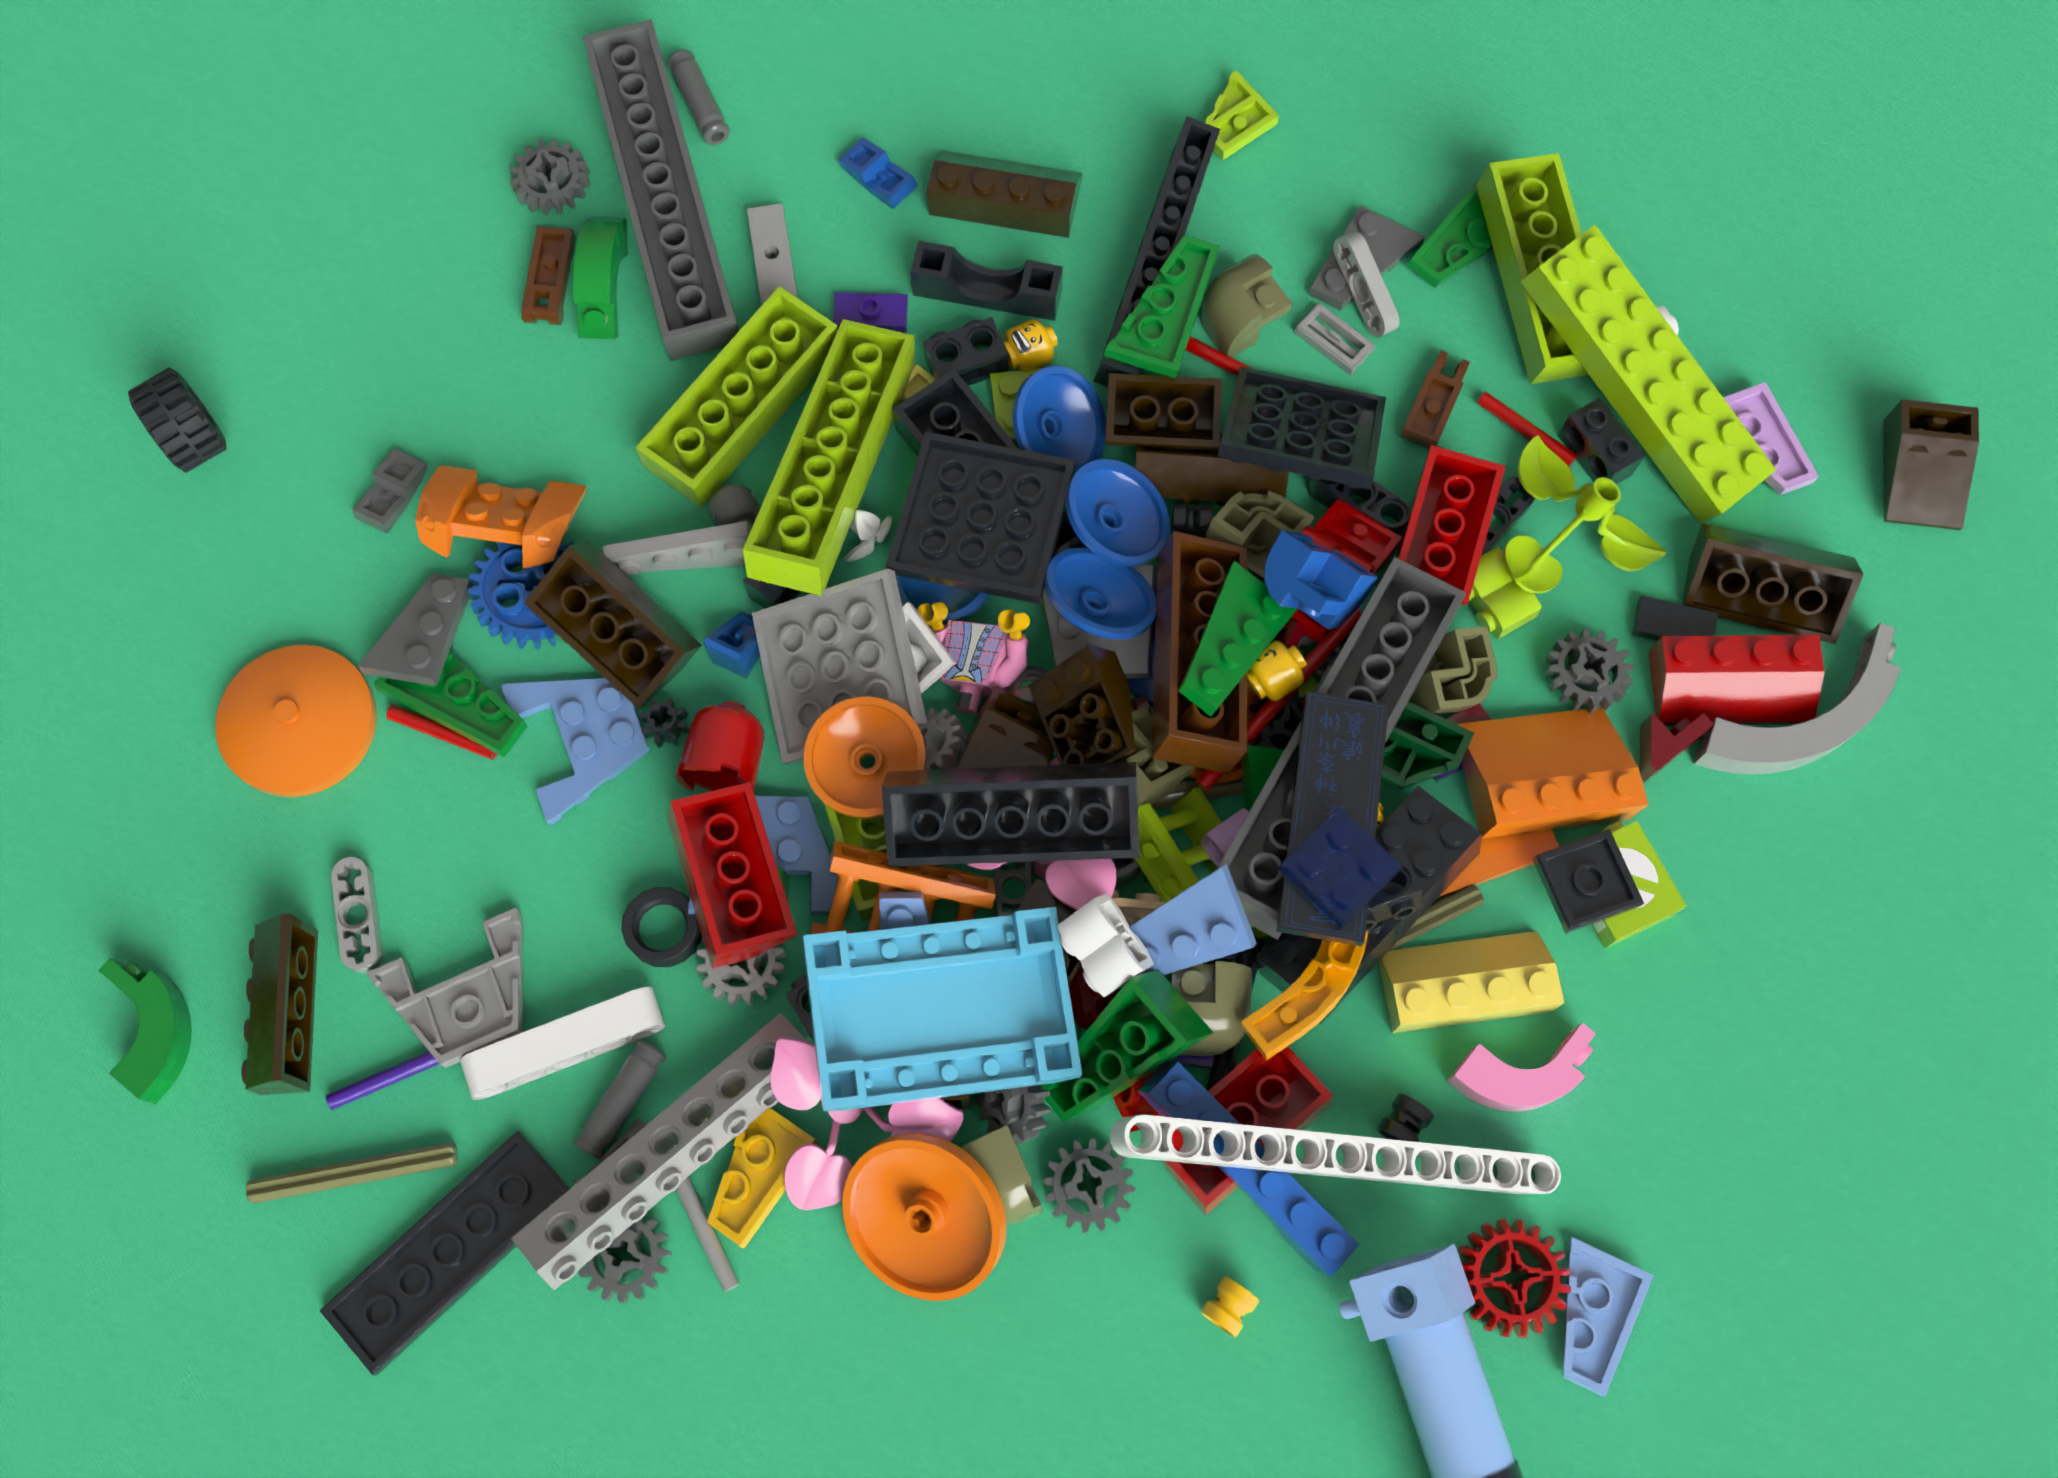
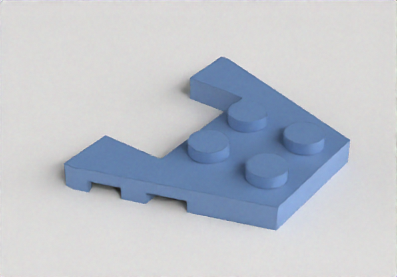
[501,678,650,825]
[688,796,848,916]

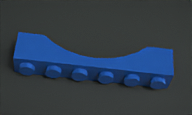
[1137,1061,1360,1277]

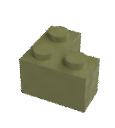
[1117,706,1195,807]

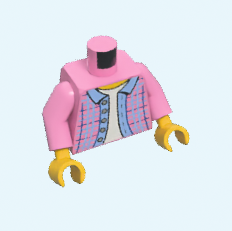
[917,602,1030,715]

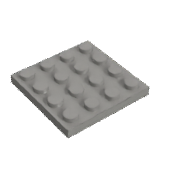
[752,568,927,764]

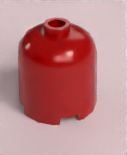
[675,701,765,792]

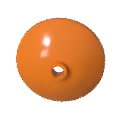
[803,696,926,818]

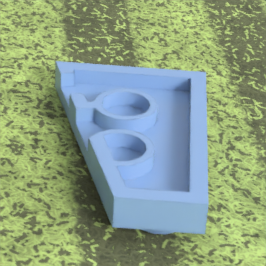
[1562,1237,1654,1397]

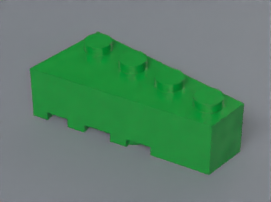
[1042,970,1214,1122]

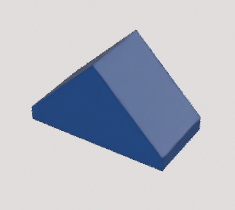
[704,611,760,679]

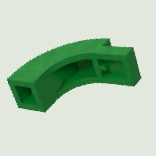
[573,217,628,339]
[98,958,192,1104]

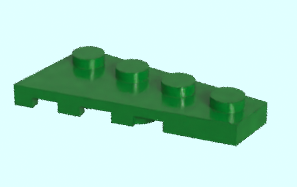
[1407,161,1495,288]
[1104,235,1219,379]
[1179,561,1297,716]
[374,651,527,757]

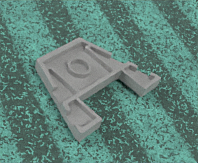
[367,907,523,1068]

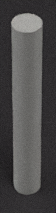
[676,1176,739,1293]

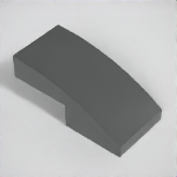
[352,448,427,534]

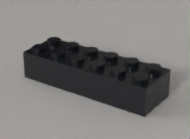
[892,369,1087,559]
[882,762,1140,867]
[1256,786,1482,1024]

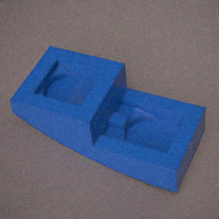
[838,137,918,209]

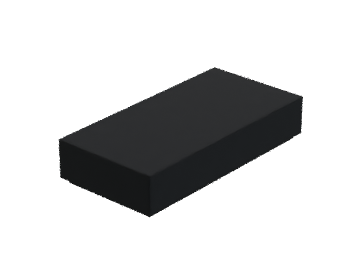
[1632,596,1718,641]

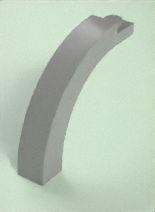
[1694,623,1901,774]

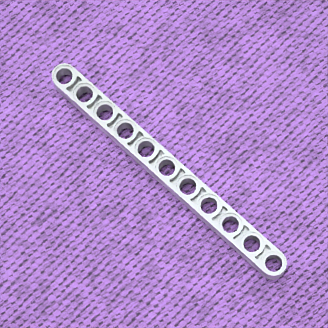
[1109,1115,1561,1194]

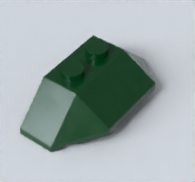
[1315,664,1475,790]

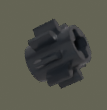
[639,697,689,748]

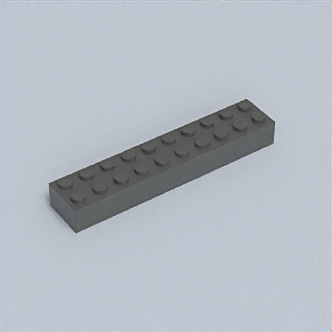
[583,19,739,361]
[1216,557,1466,940]

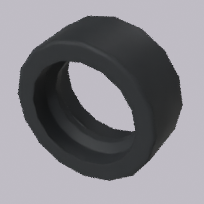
[622,887,702,967]

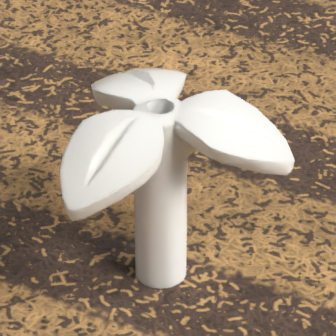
[843,510,893,562]

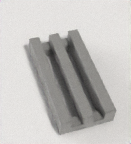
[1294,302,1376,376]

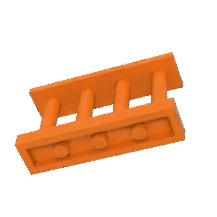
[810,841,996,934]

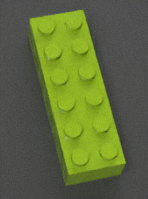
[1476,153,1589,384]
[635,286,838,508]

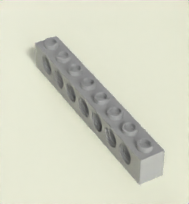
[511,1013,809,1291]

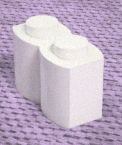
[1057,894,1154,997]

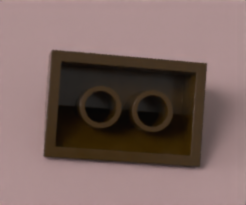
[1105,373,1222,451]

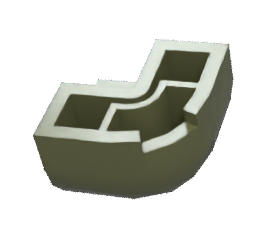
[1201,254,1292,357]
[1206,490,1314,584]
[1409,626,1497,714]
[1170,961,1252,1056]
[961,1126,1043,1226]

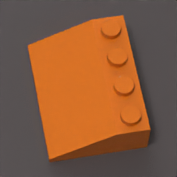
[1458,707,1649,838]

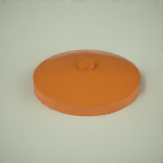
[215,645,377,797]
[842,1133,1007,1301]

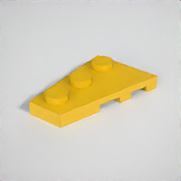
[707,1108,819,1249]

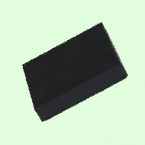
[1532,829,1644,934]

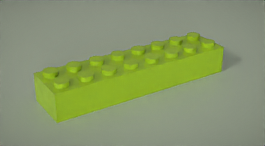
[1520,224,1776,523]
[743,319,915,596]

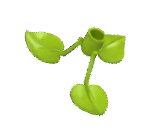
[1503,435,1667,593]

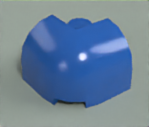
[1265,530,1378,630]

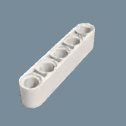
[460,987,665,1100]

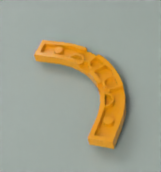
[1241,931,1369,1060]

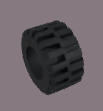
[128,367,227,473]

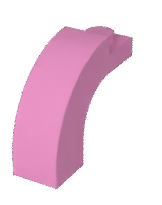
[1446,1023,1596,1112]

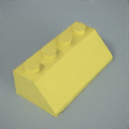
[1379,931,1564,1033]

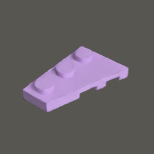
[1723,382,1819,495]

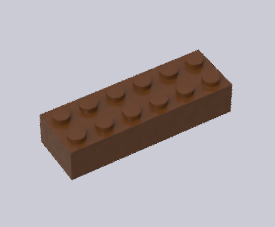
[1152,531,1247,774]

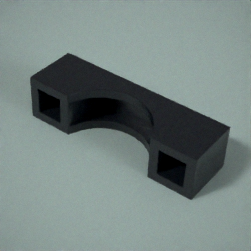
[910,241,1063,321]

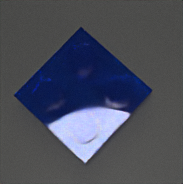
[1278,808,1403,929]

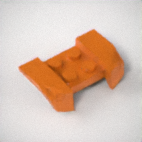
[415,465,587,569]

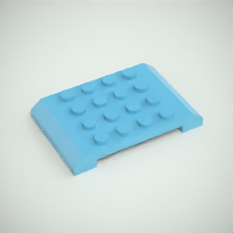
[802,907,1082,1111]

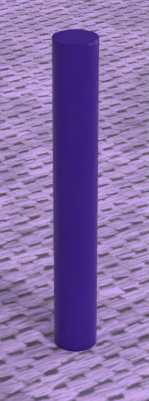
[326,1051,439,1110]

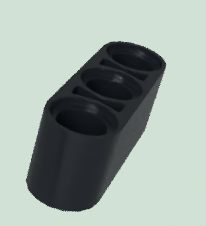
[1307,479,1410,536]

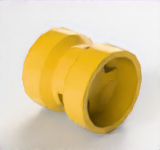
[1200,1276,1260,1338]

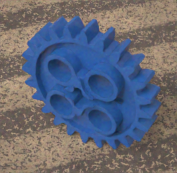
[468,540,575,649]

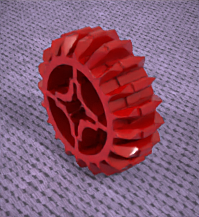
[1458,1218,1571,1338]

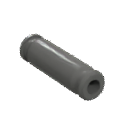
[667,49,730,145]
[574,1040,666,1160]

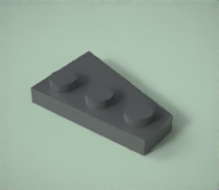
[1309,206,1425,311]
[358,574,473,686]

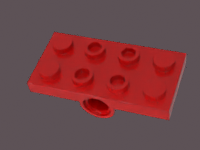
[1265,499,1403,643]

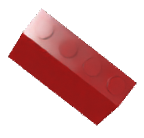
[1396,445,1506,605]
[1648,635,1824,725]
[667,782,797,969]
[1162,1046,1333,1216]

